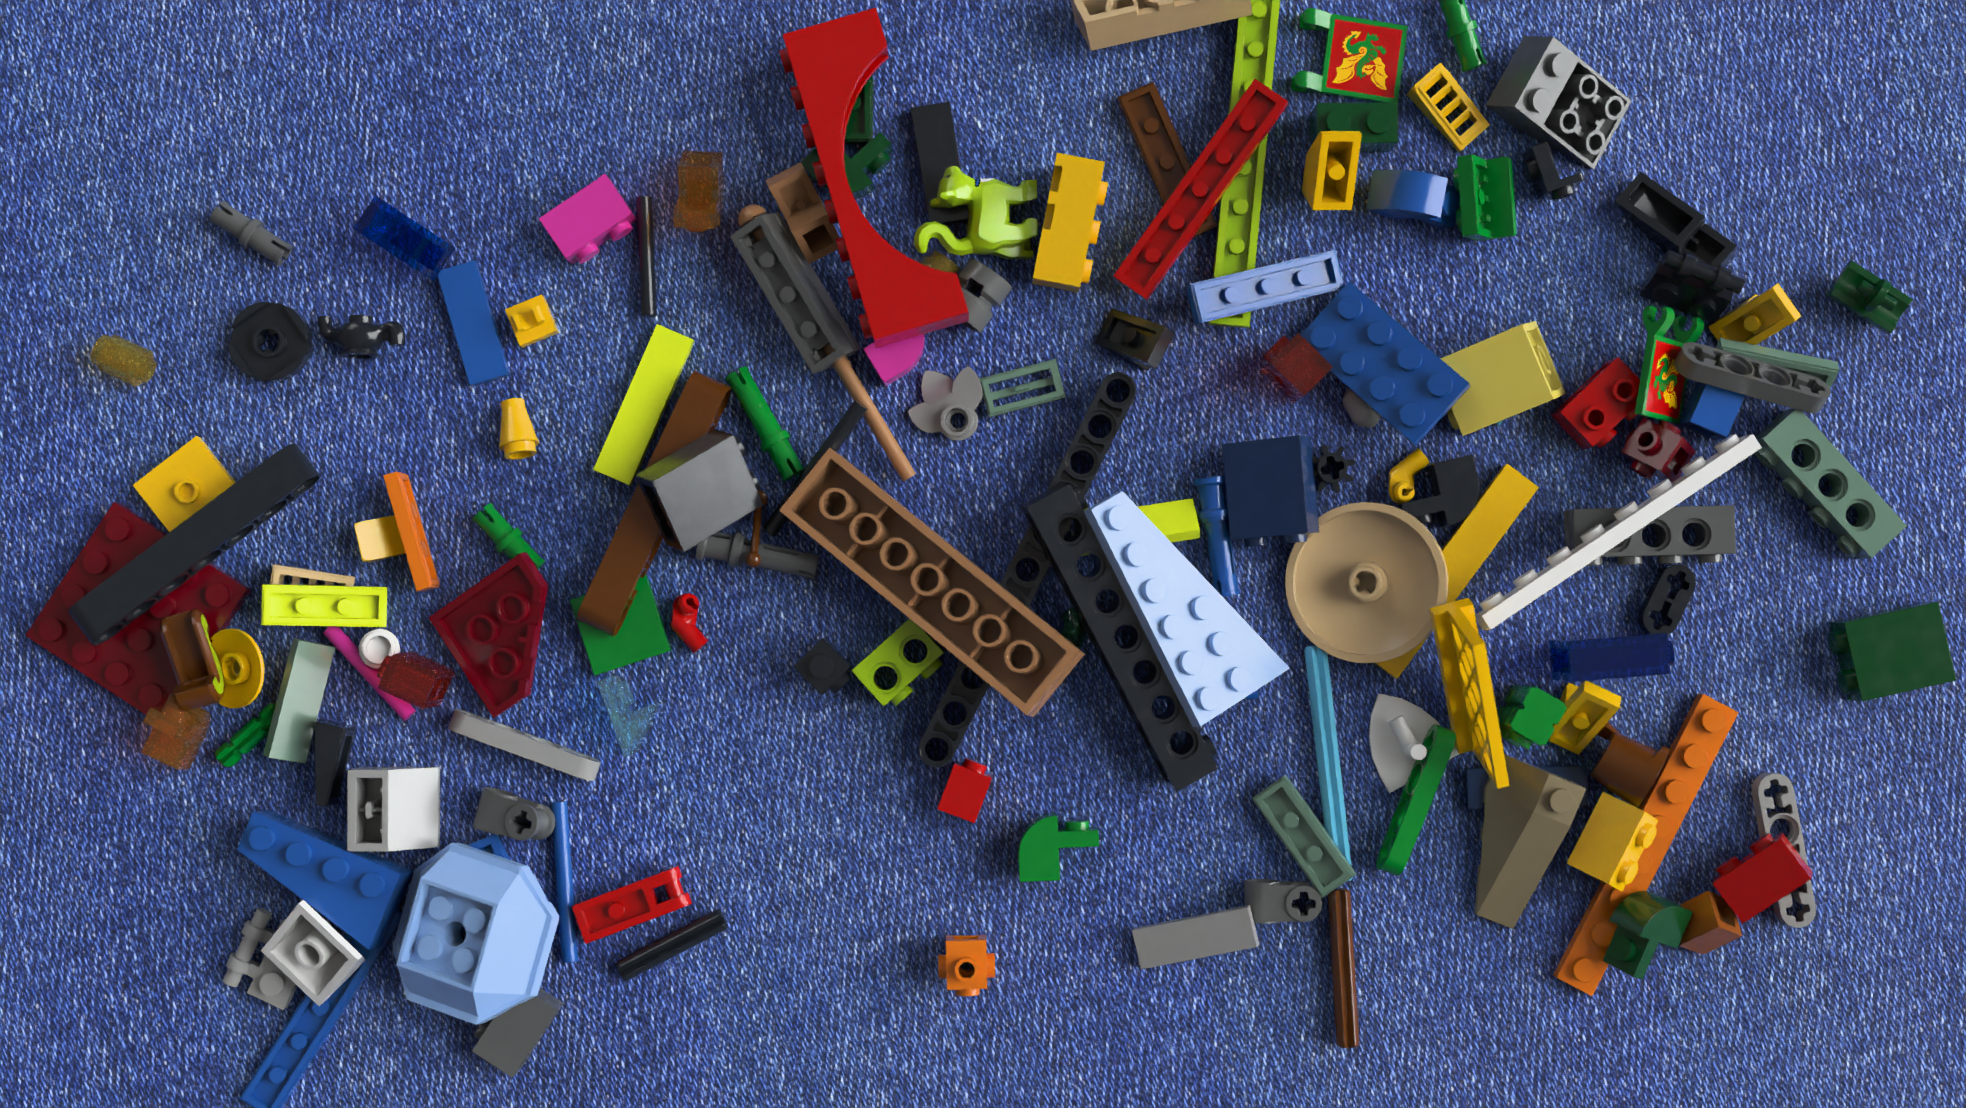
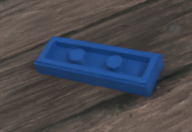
[436,260,511,387]

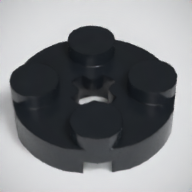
[229,302,314,382]

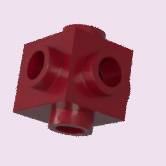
[1621,418,1696,483]

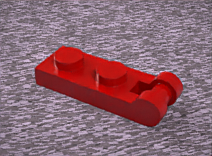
[571,866,692,944]

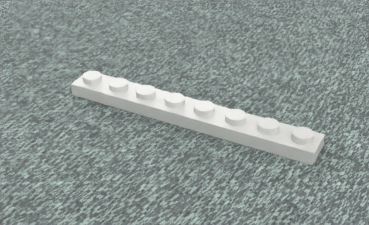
[1475,433,1762,630]

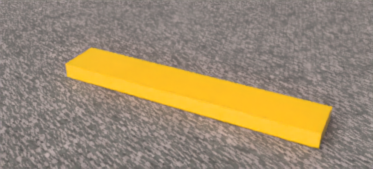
[1374,464,1539,679]

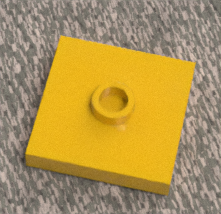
[133,436,236,532]

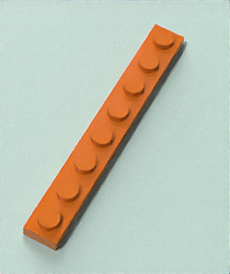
[1553,693,1739,996]

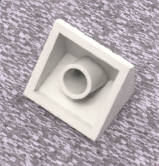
[261,900,366,1006]

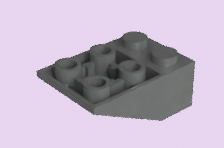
[1486,36,1632,170]

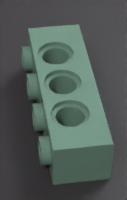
[1755,408,1907,559]

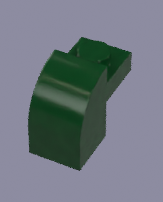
[801,132,892,199]
[1602,891,1693,980]

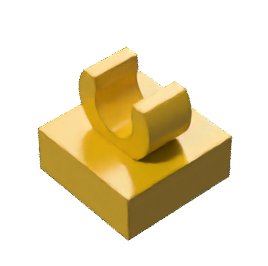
[505,294,559,348]

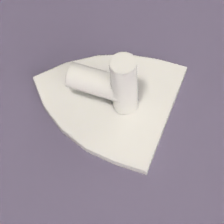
[1369,693,1459,793]

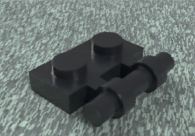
[1640,250,1745,324]

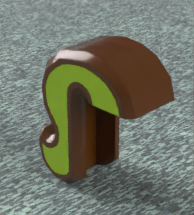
[160,609,225,711]

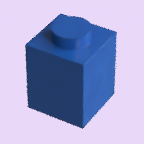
[1678,382,1745,440]

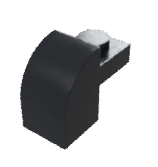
[1395,455,1479,528]

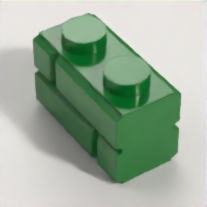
[1497,685,1567,750]

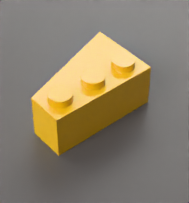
[1032,153,1108,293]

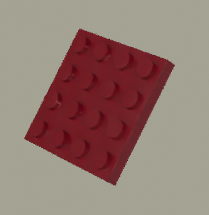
[25,502,252,723]

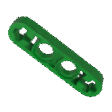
[1376,724,1456,876]

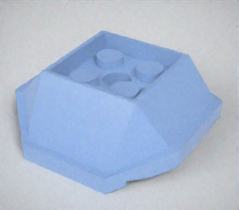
[392,843,560,1025]

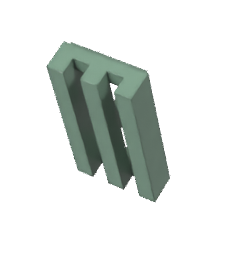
[979,359,1066,418]

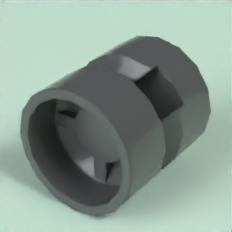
[958,258,1012,334]

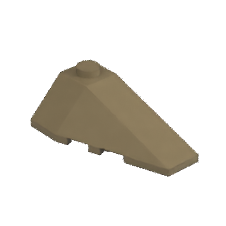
[1474,754,1586,929]

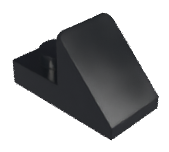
[1094,308,1175,371]

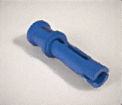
[1193,475,1240,597]

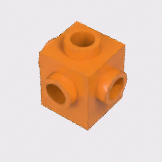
[938,935,995,996]

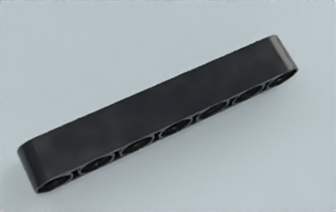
[68,443,321,646]

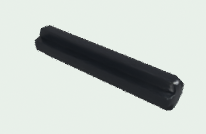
[616,909,728,981]

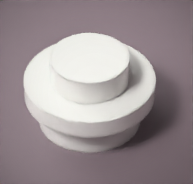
[359,629,400,669]

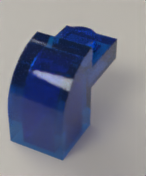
[353,195,455,281]

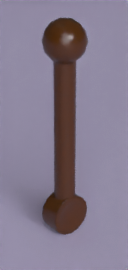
[745,490,768,567]

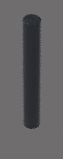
[636,196,657,317]

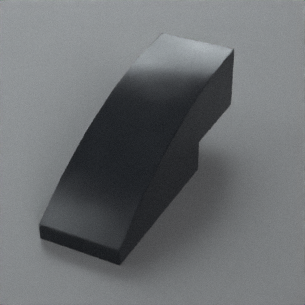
[1615,172,1737,268]

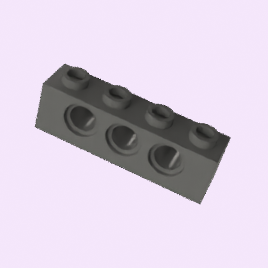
[1564,505,1736,566]

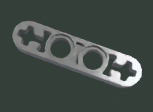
[448,709,601,781]
[1752,772,1816,928]

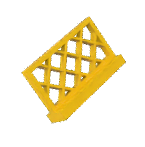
[1429,598,1510,789]

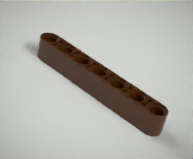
[577,371,732,637]

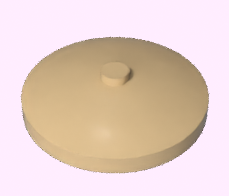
[1285,502,1449,663]

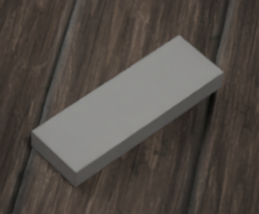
[1132,905,1259,970]

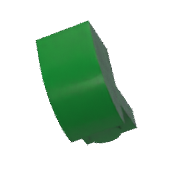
[1018,812,1099,882]

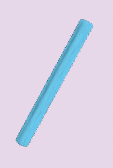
[1304,645,1353,882]

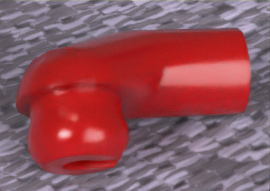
[670,593,709,654]

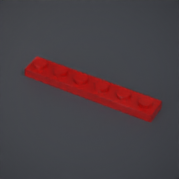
[1113,79,1288,301]

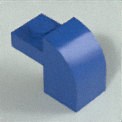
[1366,169,1460,228]

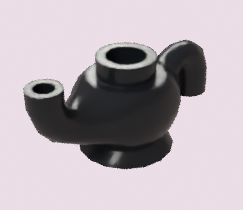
[318,315,405,359]

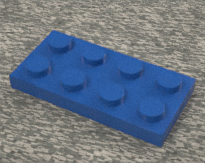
[1295,281,1470,446]

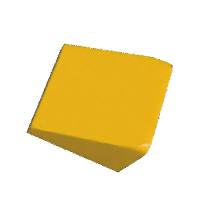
[354,515,406,563]

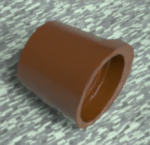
[1589,722,1670,807]

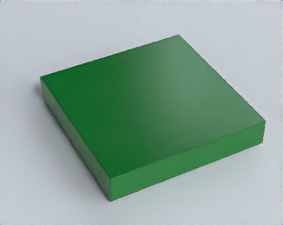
[570,575,672,676]

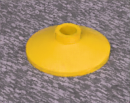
[211,628,264,709]

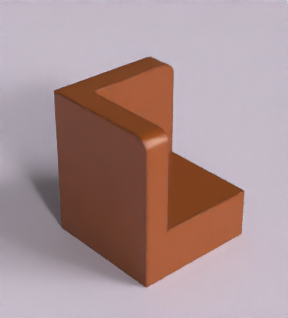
[1679,891,1742,954]

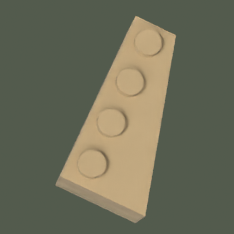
[1071,0,1252,51]

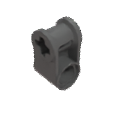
[472,787,555,841]
[1244,879,1322,924]

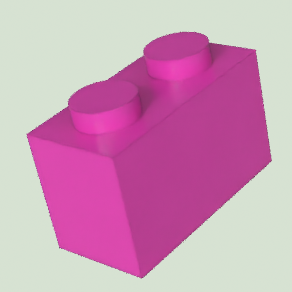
[538,174,637,264]

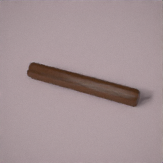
[1328,888,1359,1048]

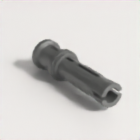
[695,532,819,580]

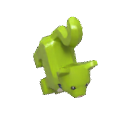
[914,166,1038,260]

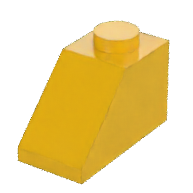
[1302,131,1362,210]

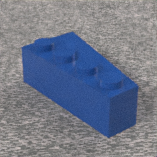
[237,810,414,950]

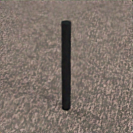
[763,399,868,536]

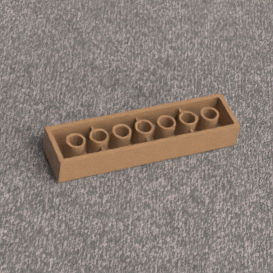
[779,448,1085,717]

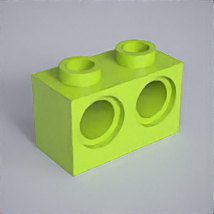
[851,618,944,707]

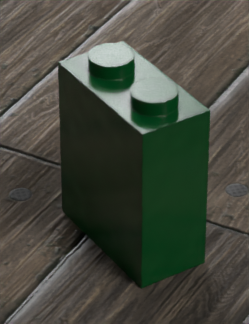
[1828,602,1956,701]

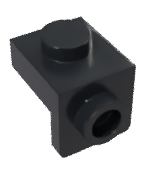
[1522,142,1585,201]

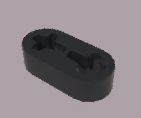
[1637,565,1696,636]

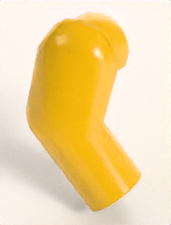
[1388,448,1430,504]

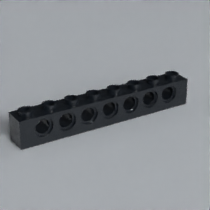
[1020,483,1218,792]

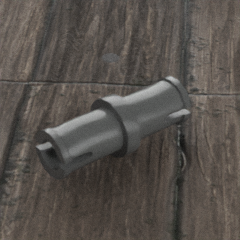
[210,201,293,266]

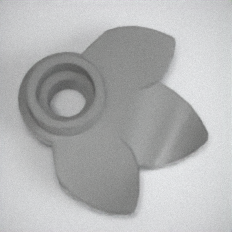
[908,367,983,441]

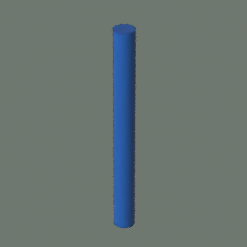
[551,801,578,963]

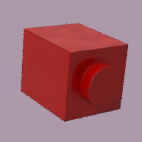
[937,758,992,823]

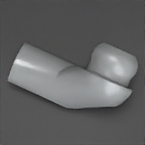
[1343,388,1380,428]

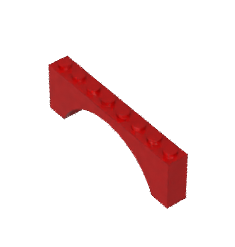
[779,7,969,348]

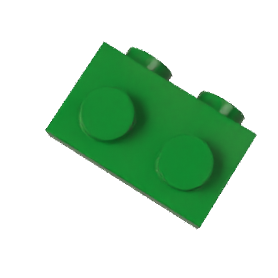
[1453,154,1517,242]

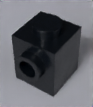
[793,637,853,695]

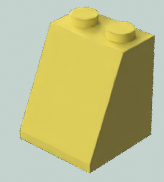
[1441,321,1566,436]

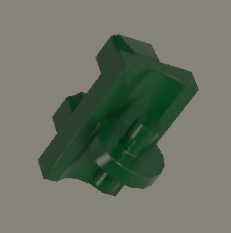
[1827,261,1913,334]

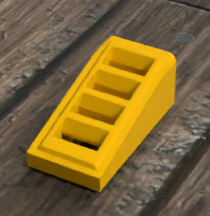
[1406,62,1490,153]

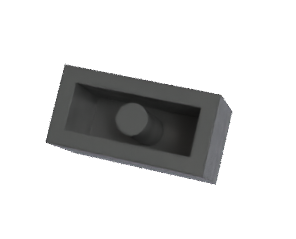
[472,988,564,1078]

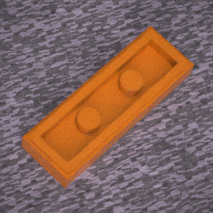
[383,471,440,592]

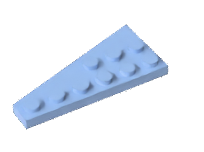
[1084,491,1290,727]

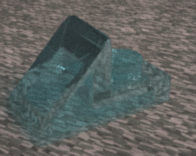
[597,675,661,757]

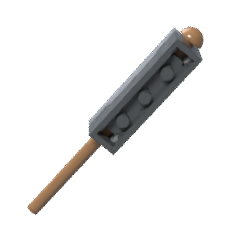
[730,204,916,482]

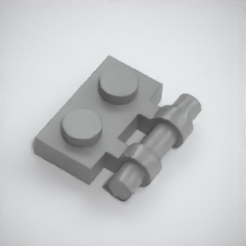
[222,908,298,1010]

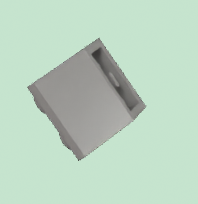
[347,767,440,852]

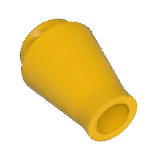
[499,398,539,460]

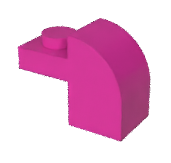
[863,334,925,386]

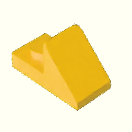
[1708,283,1801,345]
[1548,680,1621,755]

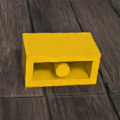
[1567,792,1658,892]

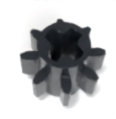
[1313,444,1355,494]

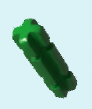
[214,703,276,768]

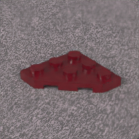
[429,552,548,718]

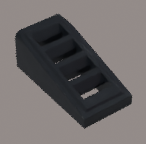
[315,719,356,807]

